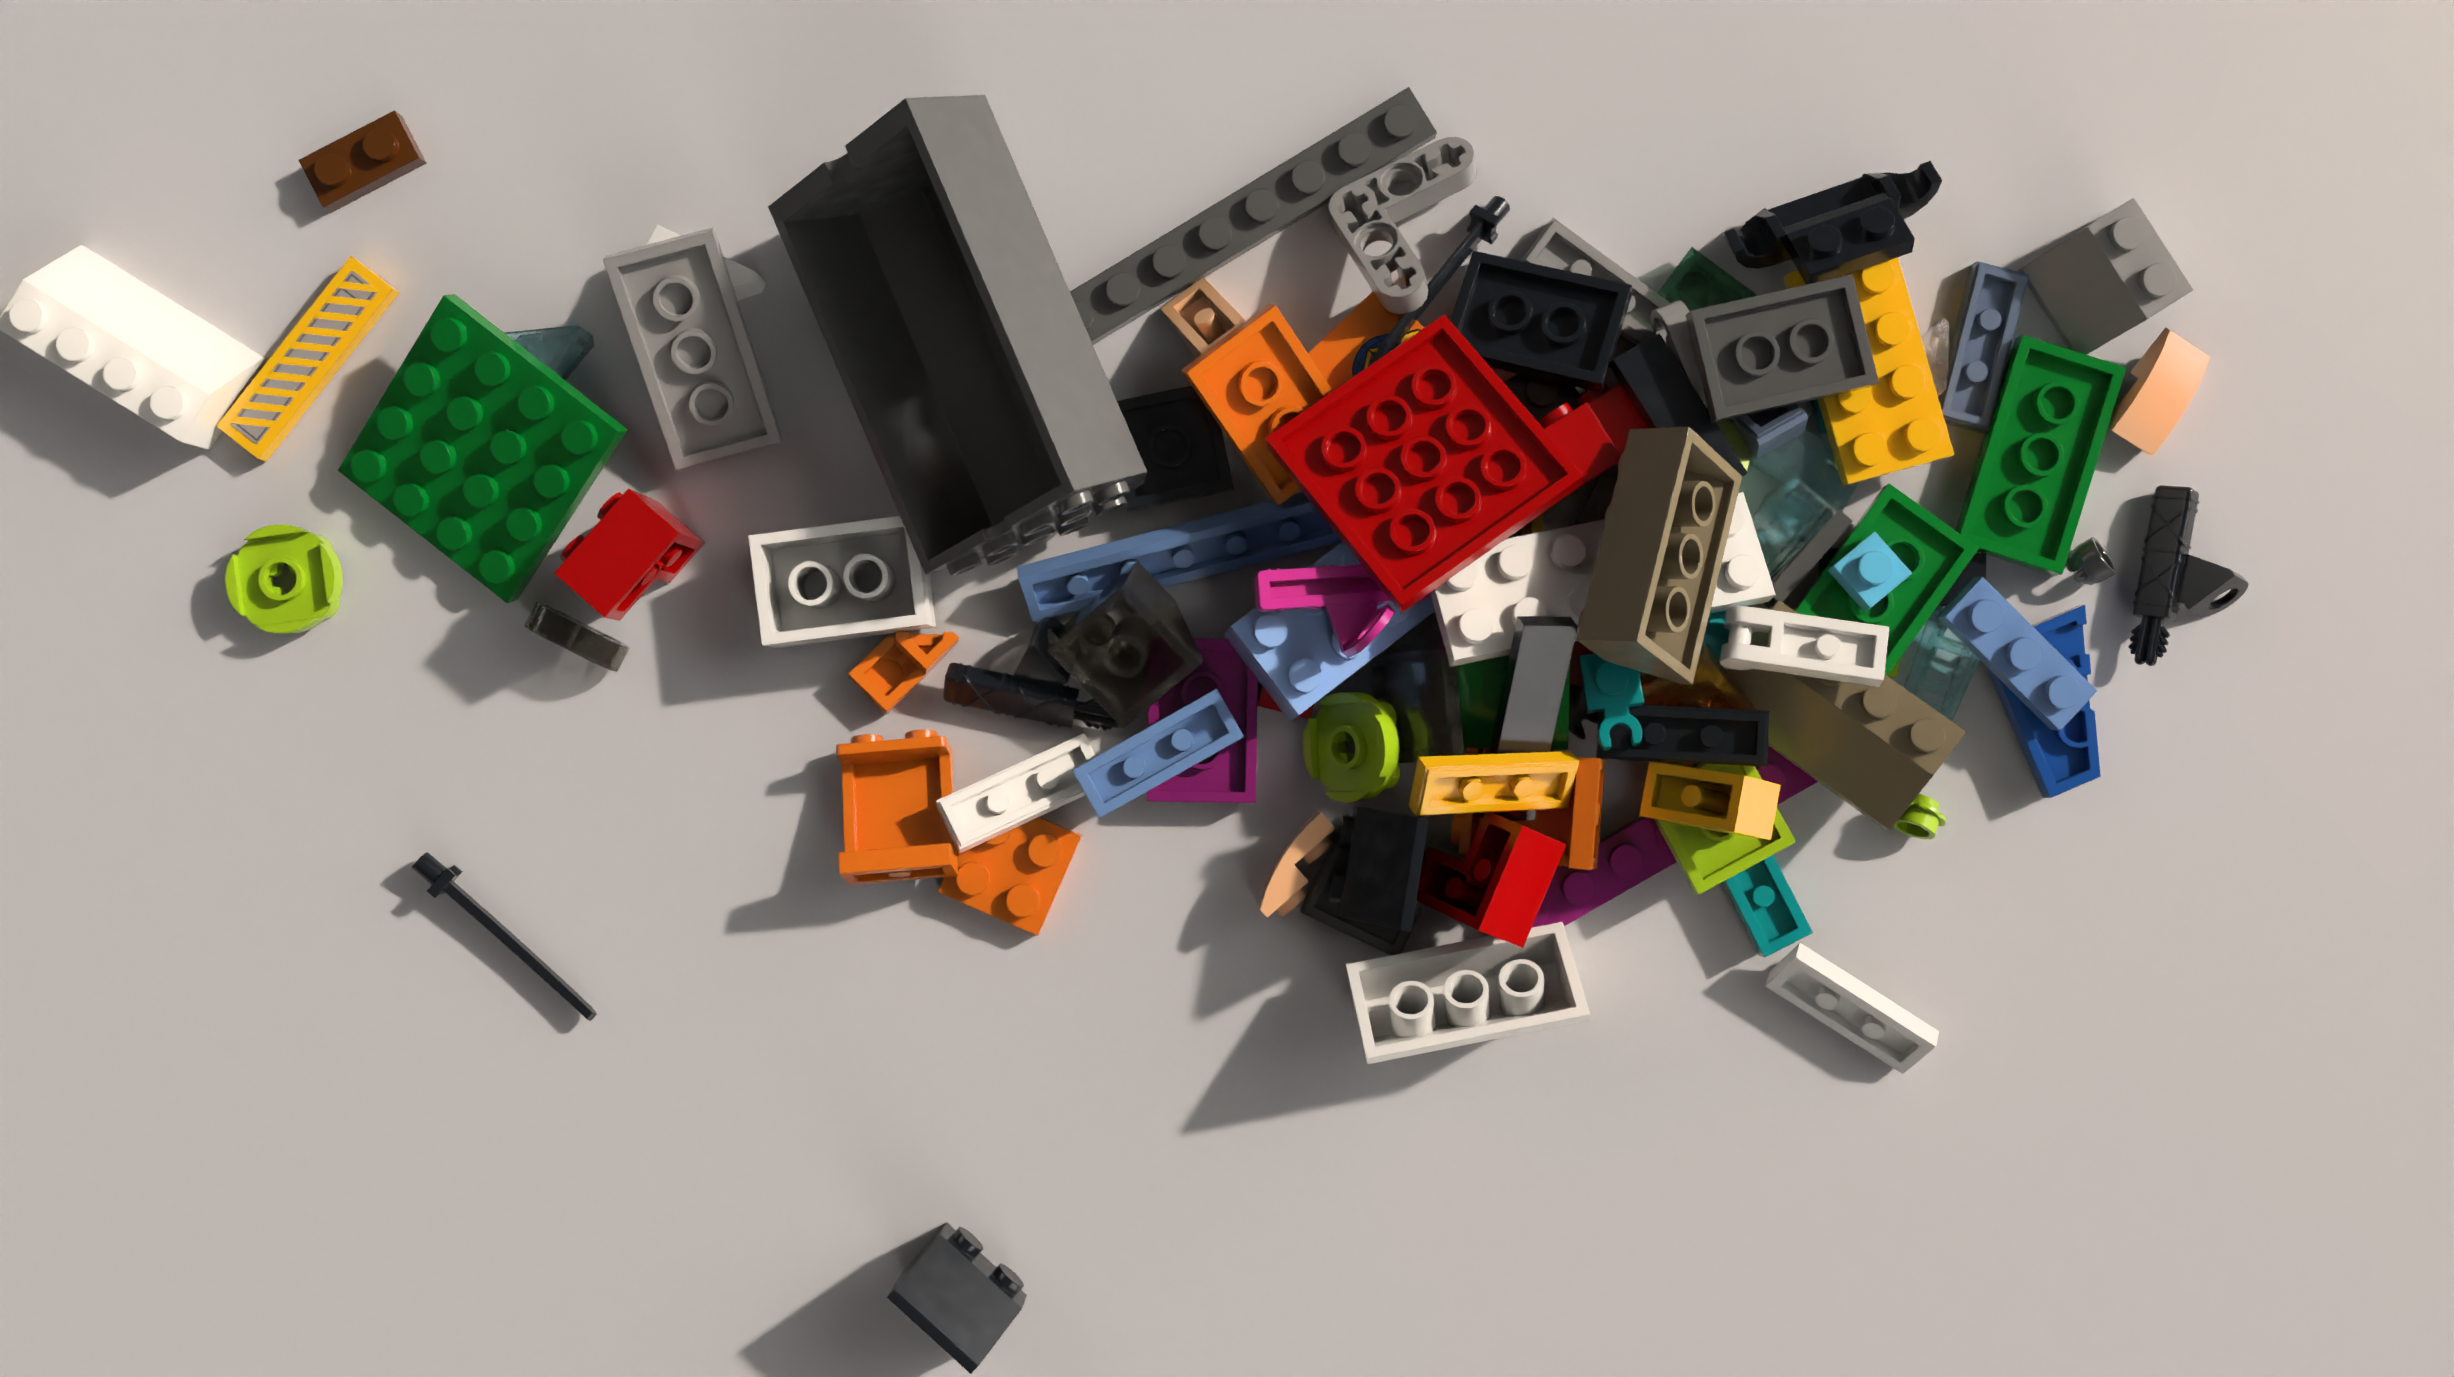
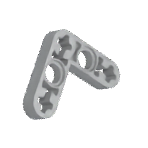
[1328,137,1477,314]

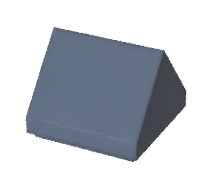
[1732,404,1808,459]

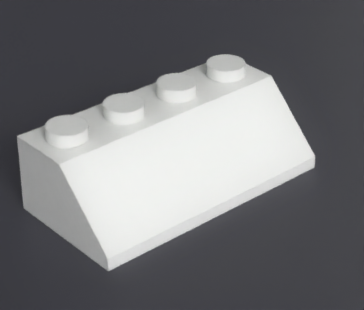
[0,245,268,450]
[1346,922,1590,1064]

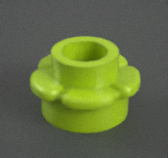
[1893,794,1946,839]

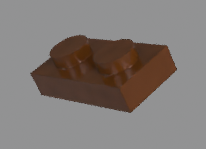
[299,110,427,213]

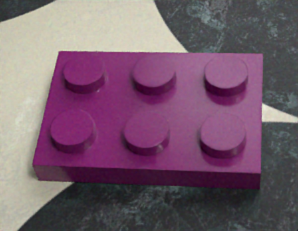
[1147,638,1258,803]

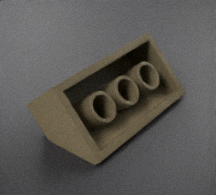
[1576,427,1742,685]
[1707,600,1966,832]

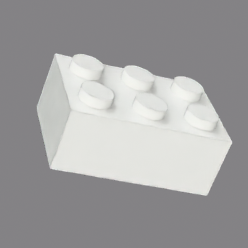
[748,516,936,648]

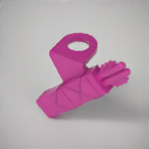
[1254,565,1430,658]

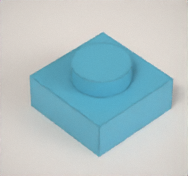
[1828,532,1912,612]

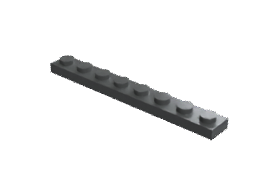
[1070,87,1437,345]

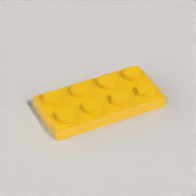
[1783,257,1954,487]

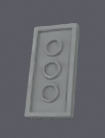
[603,227,782,470]

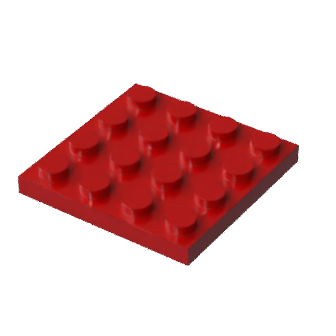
[1265,314,1584,613]

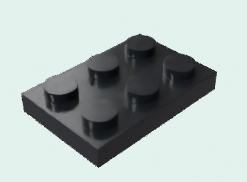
[1450,251,1632,393]

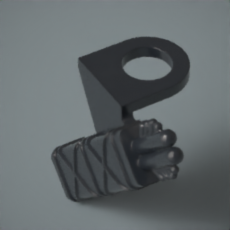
[2128,485,2248,666]
[943,617,1124,731]

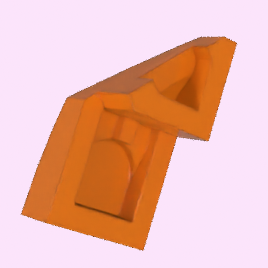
[848,632,959,715]

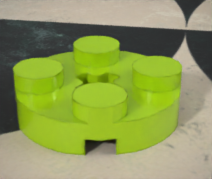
[225,524,343,634]
[1303,692,1400,803]

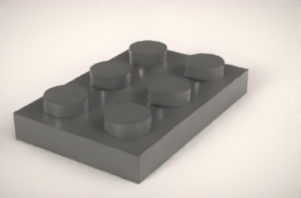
[1685,274,1879,423]

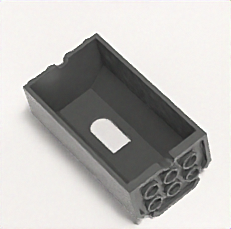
[768,95,1147,577]

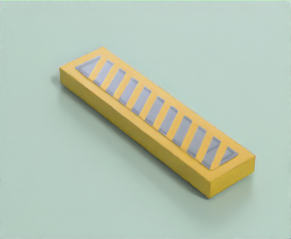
[217,256,400,462]

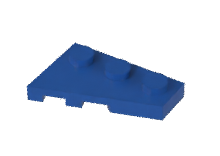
[1985,605,2101,798]

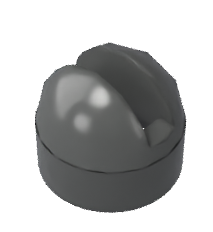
[2067,537,2117,585]

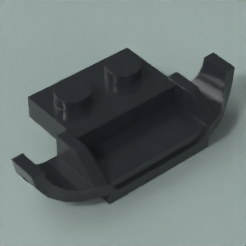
[1724,161,1942,285]

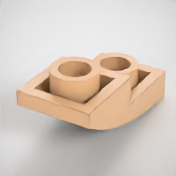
[2108,327,2210,457]
[1259,811,1336,918]

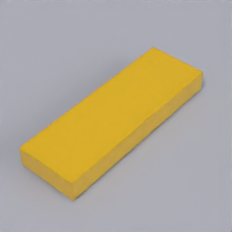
[1408,751,1579,816]

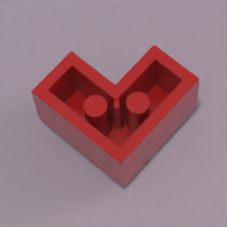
[1539,383,1649,496]
[554,488,705,621]
[1416,812,1566,948]

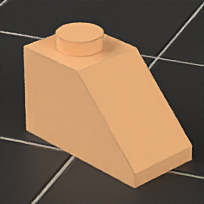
[1160,277,1246,358]

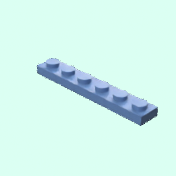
[1017,492,1342,622]

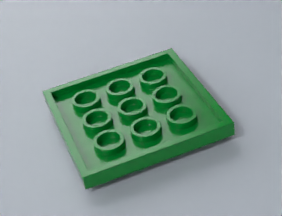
[337,294,628,604]

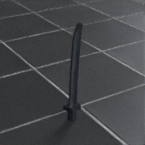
[1368,196,1510,366]
[412,852,597,1021]

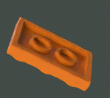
[1181,303,1333,506]

